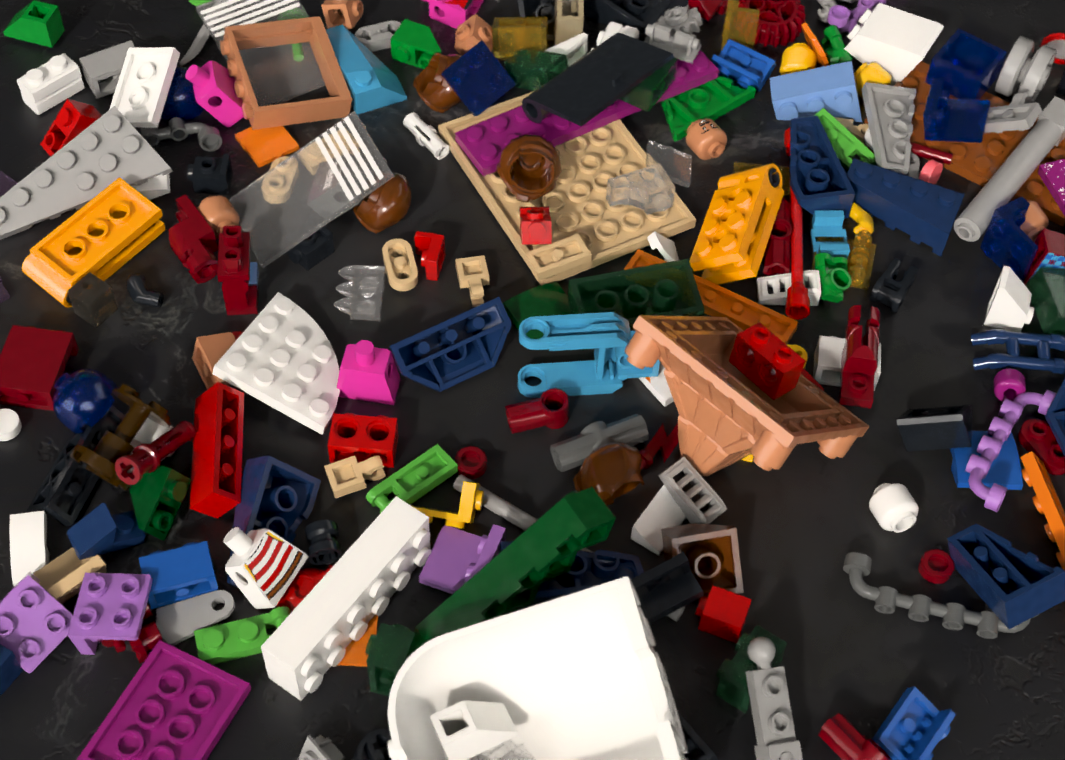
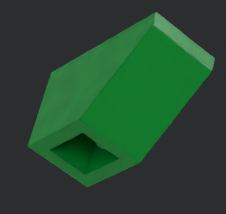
[3,0,65,48]
[391,19,442,69]

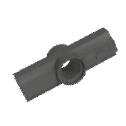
[550,414,649,472]

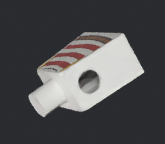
[223,527,309,609]

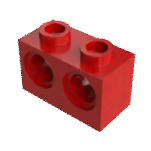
[729,322,806,400]
[327,413,399,468]

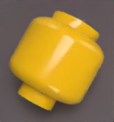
[780,43,817,75]
[854,62,892,99]

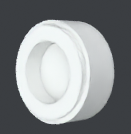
[0,409,22,441]

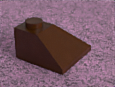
[661,523,744,601]

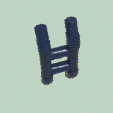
[971,329,1065,375]

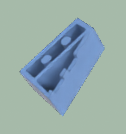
[770,61,862,122]

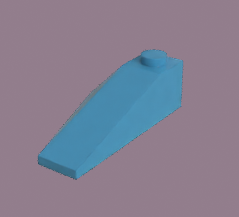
[325,25,407,115]

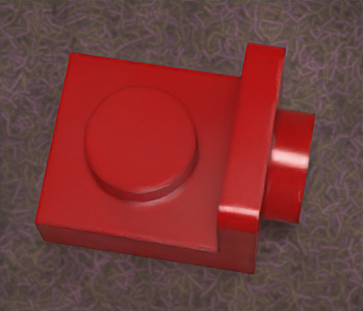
[414,231,446,281]

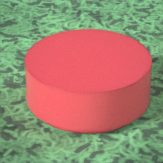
[918,159,943,185]

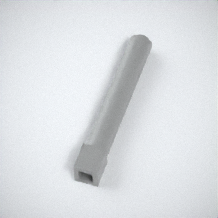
[954,96,1065,242]

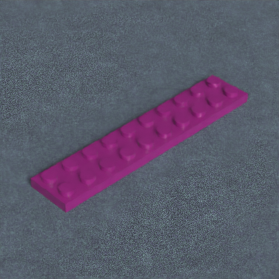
[455,50,719,177]

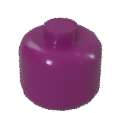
[993,368,1026,402]

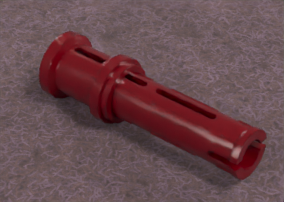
[115,421,196,485]

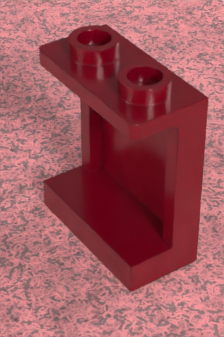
[0,325,79,412]

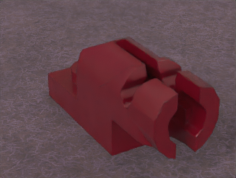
[169,194,218,284]
[839,305,880,409]

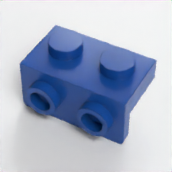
[711,39,776,92]
[872,686,956,760]

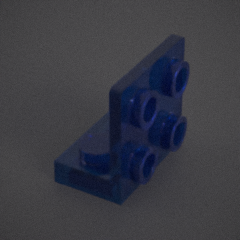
[442,40,516,117]
[923,77,990,143]
[980,197,1038,282]

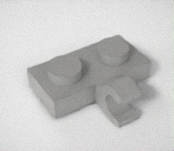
[977,92,1042,133]

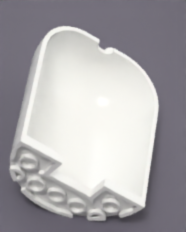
[387,576,688,760]

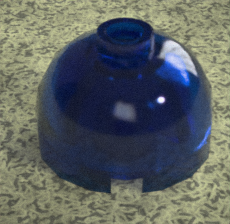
[161,67,204,121]
[53,369,118,433]

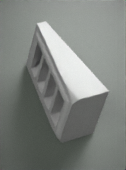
[658,456,728,524]

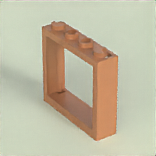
[220,16,352,130]

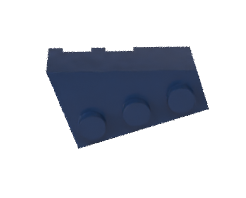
[947,523,1065,629]

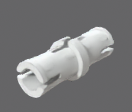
[403,112,450,160]

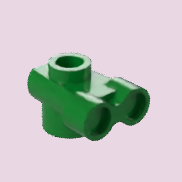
[821,25,854,65]
[815,253,852,303]

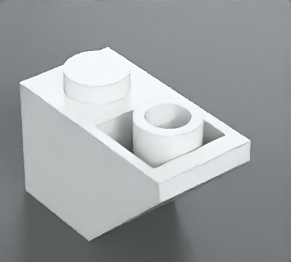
[430,700,518,760]

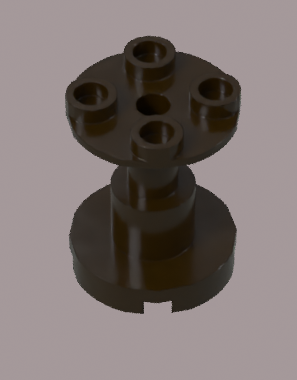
[69,384,171,491]

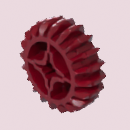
[734,0,806,48]

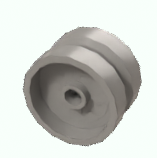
[995,36,1057,104]

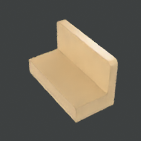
[34,547,106,604]

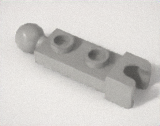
[746,636,803,760]

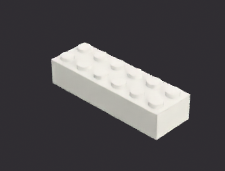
[261,496,431,701]

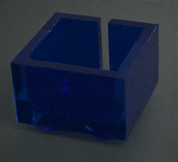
[925,29,1007,106]

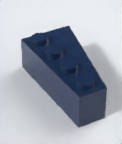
[847,159,964,257]

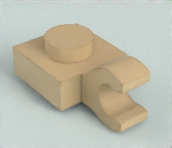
[455,255,490,307]
[324,455,386,499]

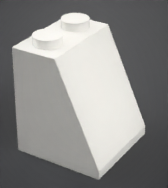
[844,3,944,86]

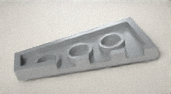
[861,82,916,175]

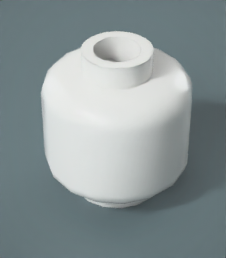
[869,483,919,533]

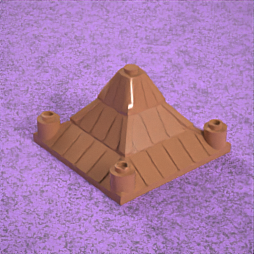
[625,315,870,476]

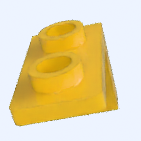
[411,481,484,528]

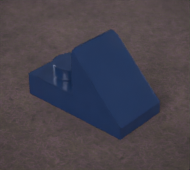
[67,502,145,560]

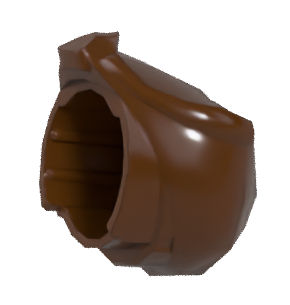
[413,52,472,113]
[496,134,562,203]
[353,172,411,234]
[573,442,645,505]

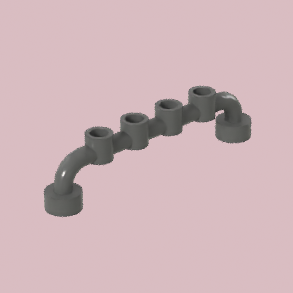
[140,117,222,151]
[843,552,1039,639]

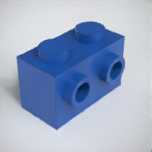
[139,541,219,609]

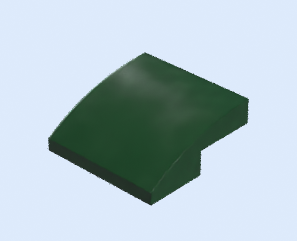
[503,282,581,339]

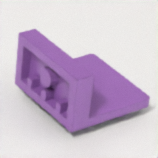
[419,524,506,594]
[0,571,73,673]
[68,573,153,655]

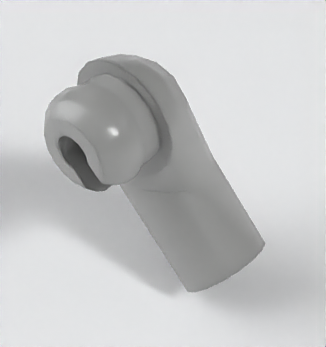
[817,0,837,23]

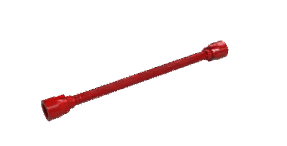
[784,128,810,320]

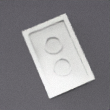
[109,47,180,128]

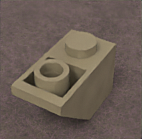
[554,0,584,46]

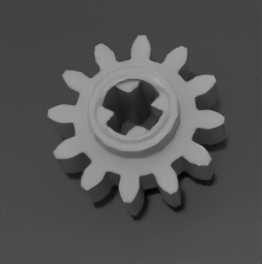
[656,5,703,36]

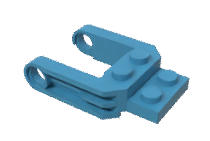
[517,312,660,398]

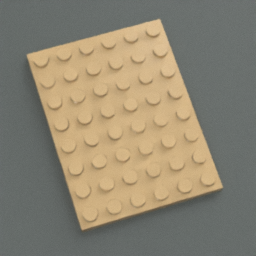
[438,90,696,285]

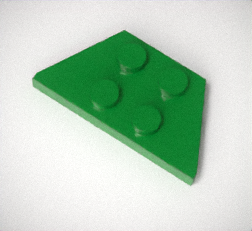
[661,76,756,142]

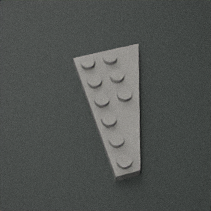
[0,106,173,240]

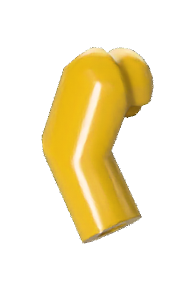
[849,202,874,240]

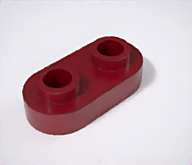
[1018,419,1065,475]

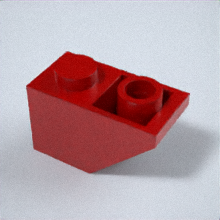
[40,99,102,157]

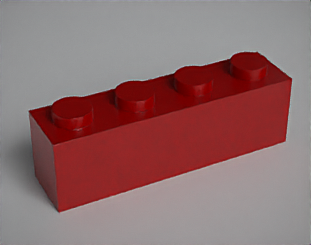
[190,382,244,519]

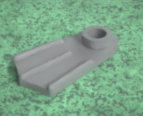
[156,590,235,646]

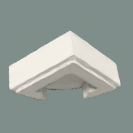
[647,231,680,266]

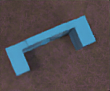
[810,210,850,259]

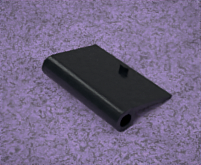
[522,33,674,127]

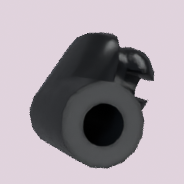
[126,273,164,307]

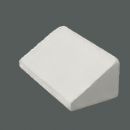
[631,485,686,555]

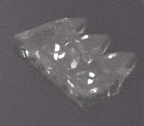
[334,265,386,321]

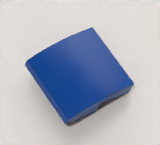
[950,431,1023,490]

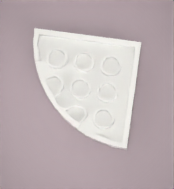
[212,292,340,435]

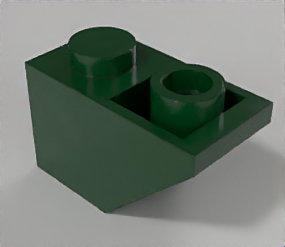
[130,465,192,541]

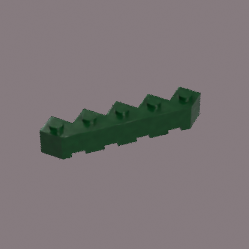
[410,487,616,652]

